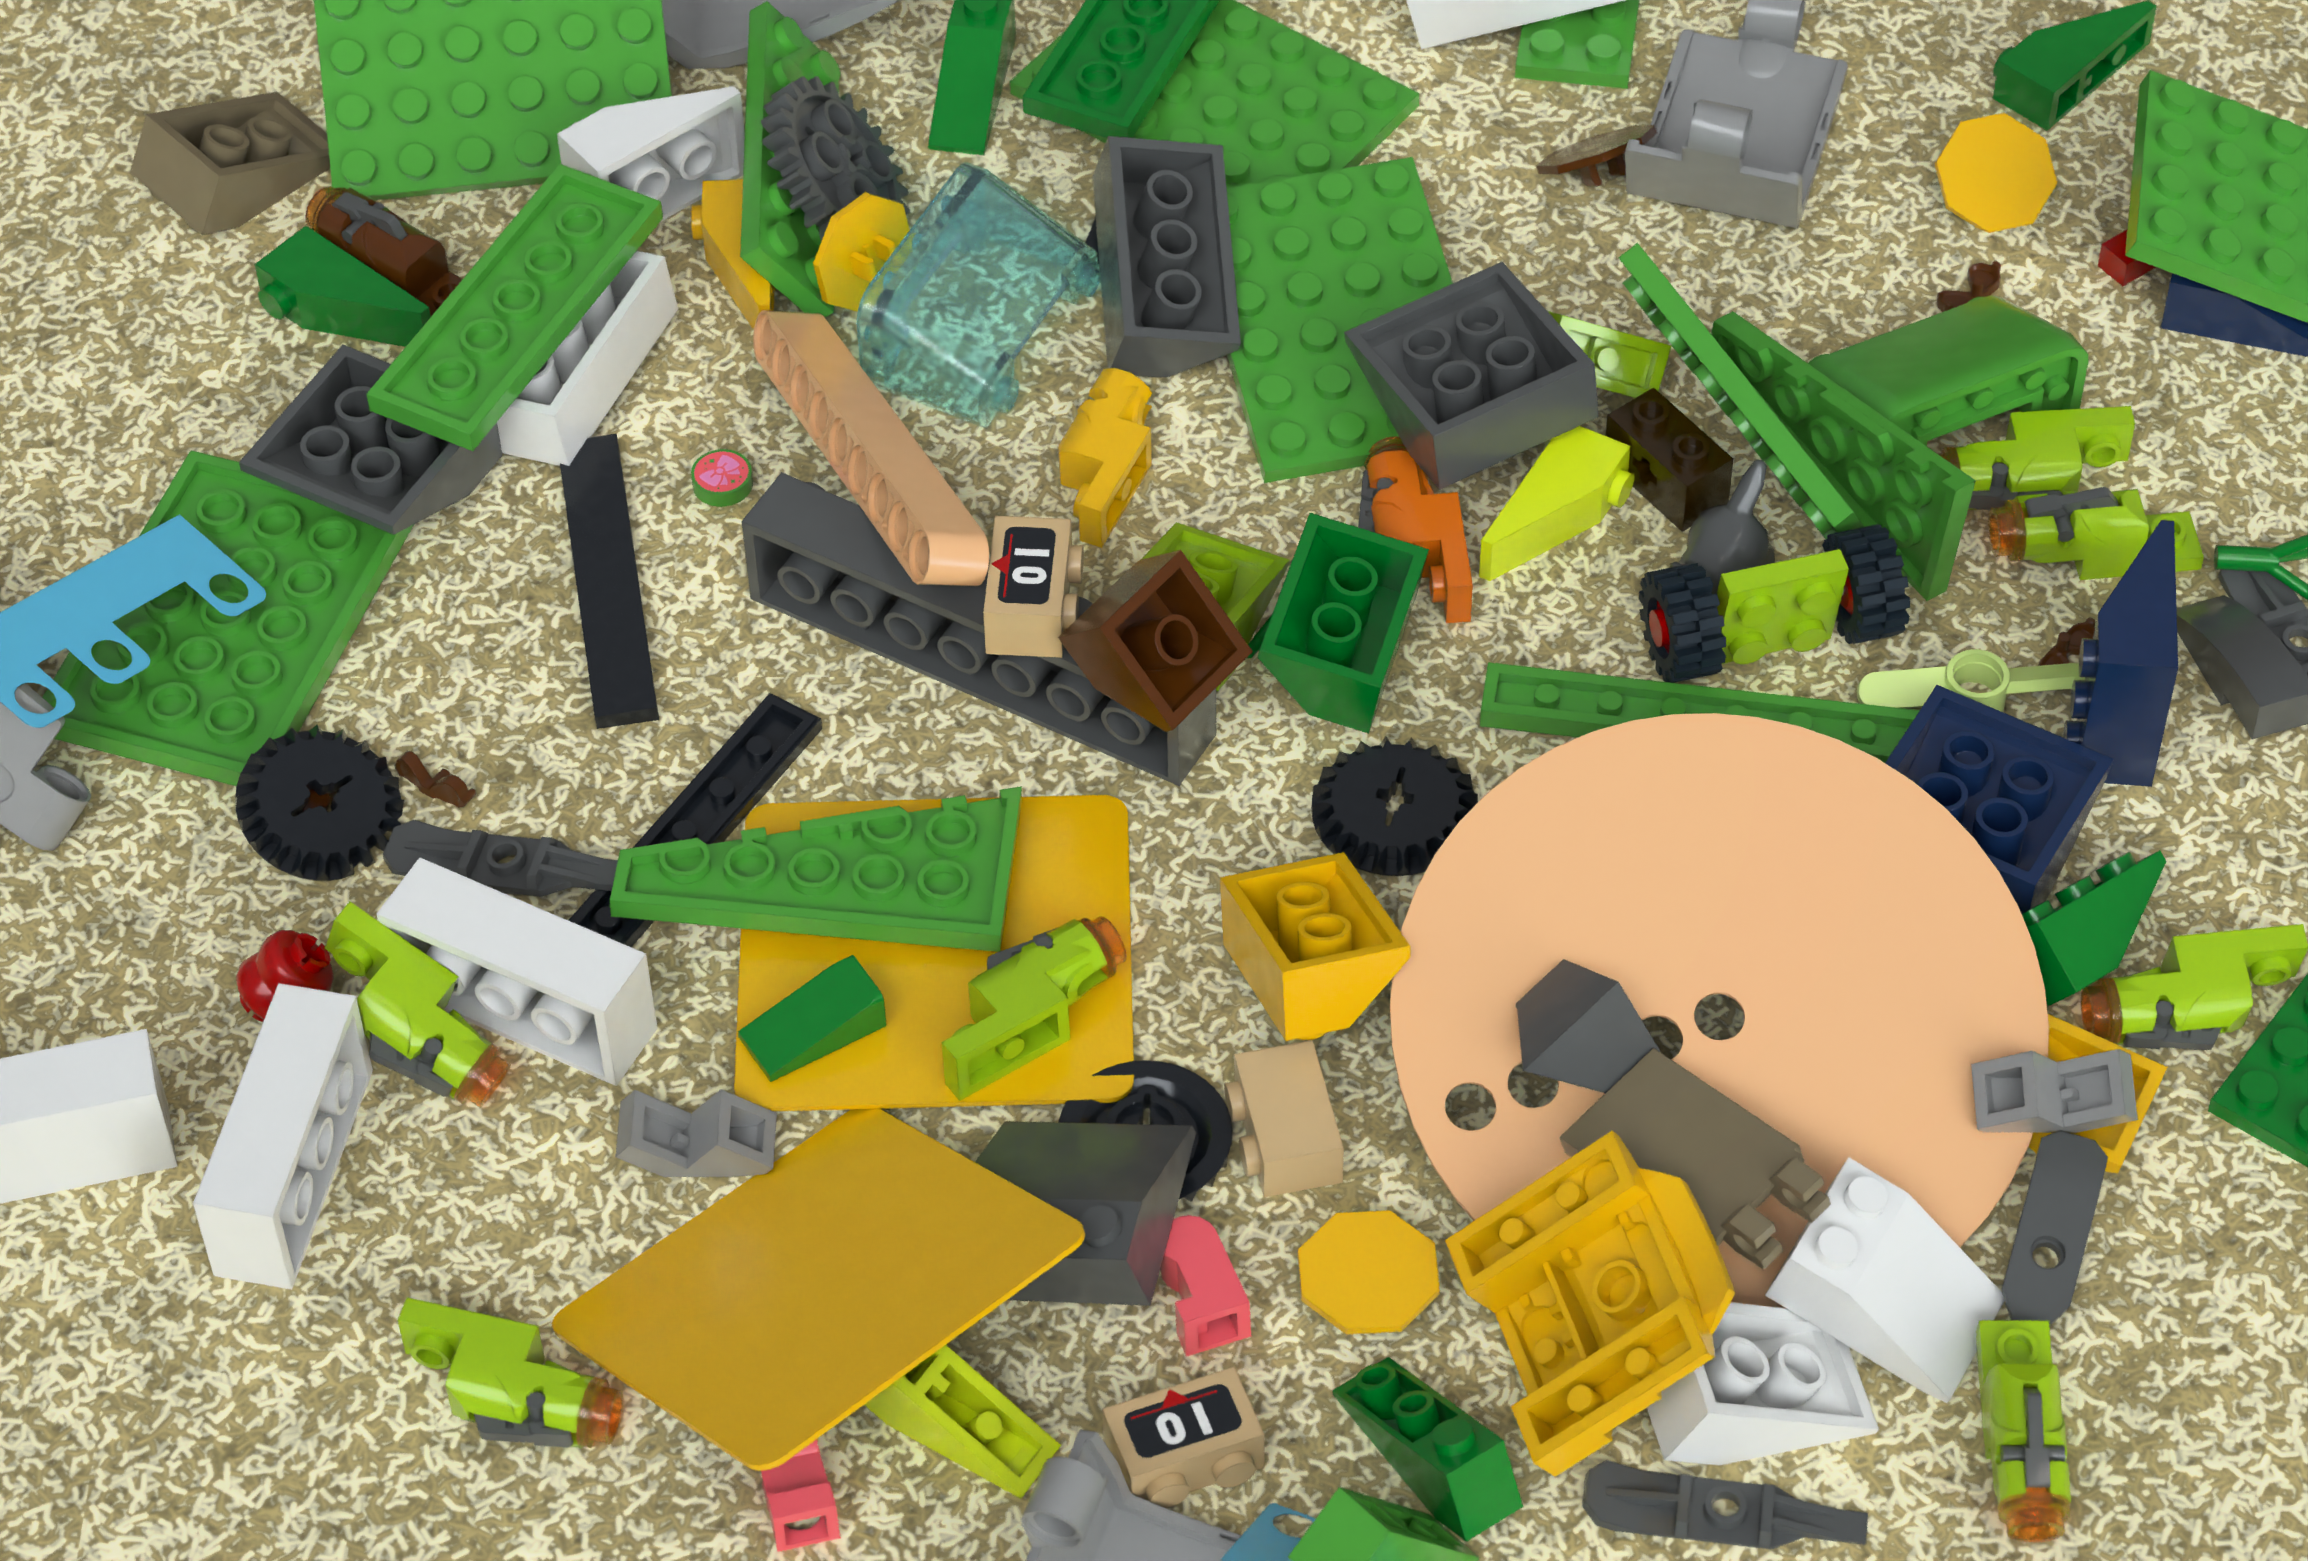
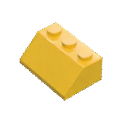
[1220,852,1411,1041]

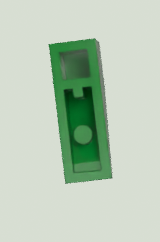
[928,0,1016,156]
[1992,0,2157,131]
[254,226,431,347]

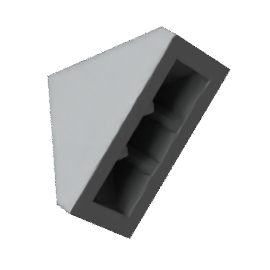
[1515,959,1660,1093]

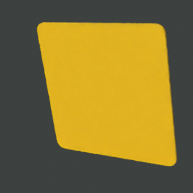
[734,795,1134,1111]
[552,1108,1085,1471]

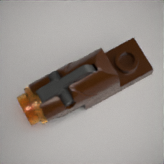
[305,186,462,316]

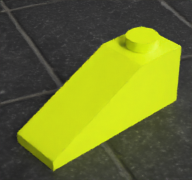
[1479,426,1634,581]
[864,1345,1061,1498]

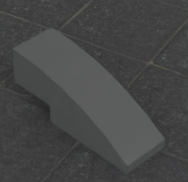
[2177,595,2308,739]

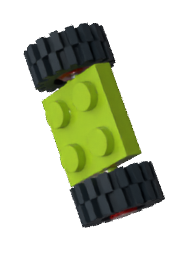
[1639,524,1910,683]

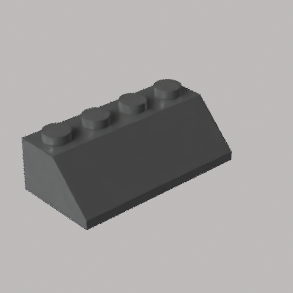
[1093,136,1241,378]

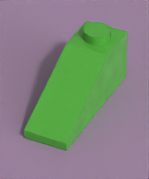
[1288,1487,1480,1561]

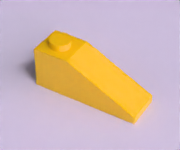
[691,179,775,330]

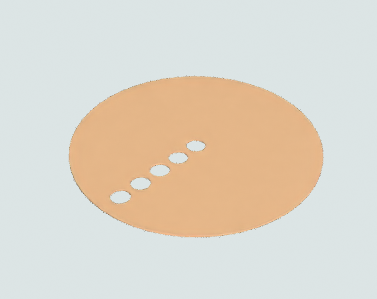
[1390,713,2049,1308]

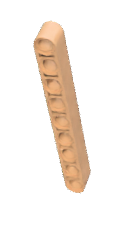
[753,310,989,586]

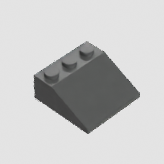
[1344,262,1599,490]
[239,345,502,535]
[975,1121,1196,1306]

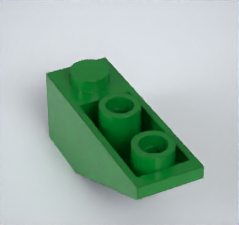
[2021,850,2167,1007]
[1332,1357,1523,1542]

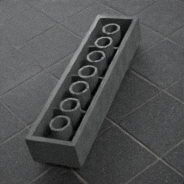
[741,472,1216,786]

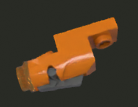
[1358,437,1473,623]

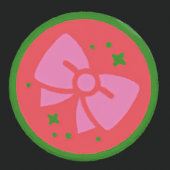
[691,449,753,507]

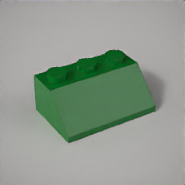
[1257,513,1429,734]

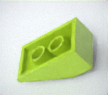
[1141,522,1290,691]

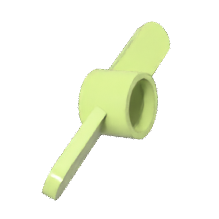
[1857,649,2085,712]

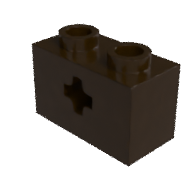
[1605,387,1734,532]

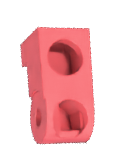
[1160,1215,1251,1357]
[761,1439,840,1552]

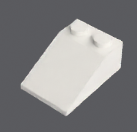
[557,86,745,221]
[1765,1157,2005,1403]
[1647,1302,1879,1465]

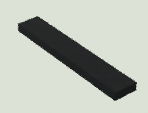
[560,434,659,729]
[568,693,822,947]

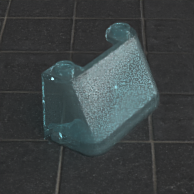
[857,162,1101,429]

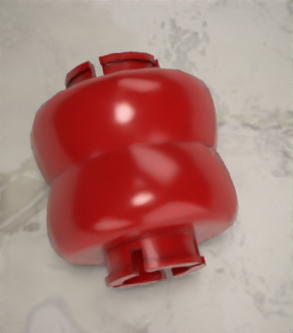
[236,930,334,1022]

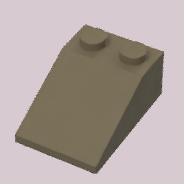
[130,92,330,235]

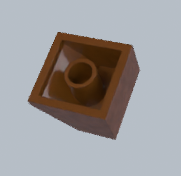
[1058,550,1253,732]

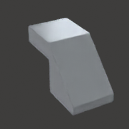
[1971,1049,2138,1133]
[615,1089,777,1177]

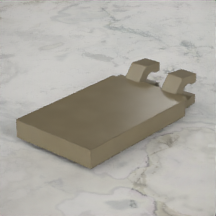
[1559,1048,1831,1269]

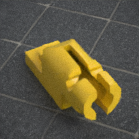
[1058,368,1152,548]

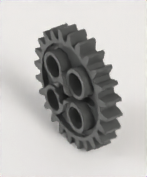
[761,76,910,241]

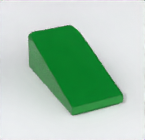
[738,955,886,1082]

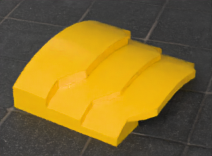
[1445,1131,1735,1477]

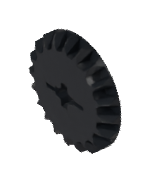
[235,724,404,881]
[1311,736,1478,876]
[1058,1060,1233,1202]

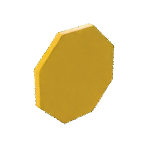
[1934,112,2057,233]
[813,192,912,312]
[1298,1210,1440,1334]

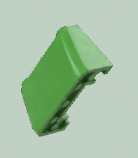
[1808,295,2089,446]

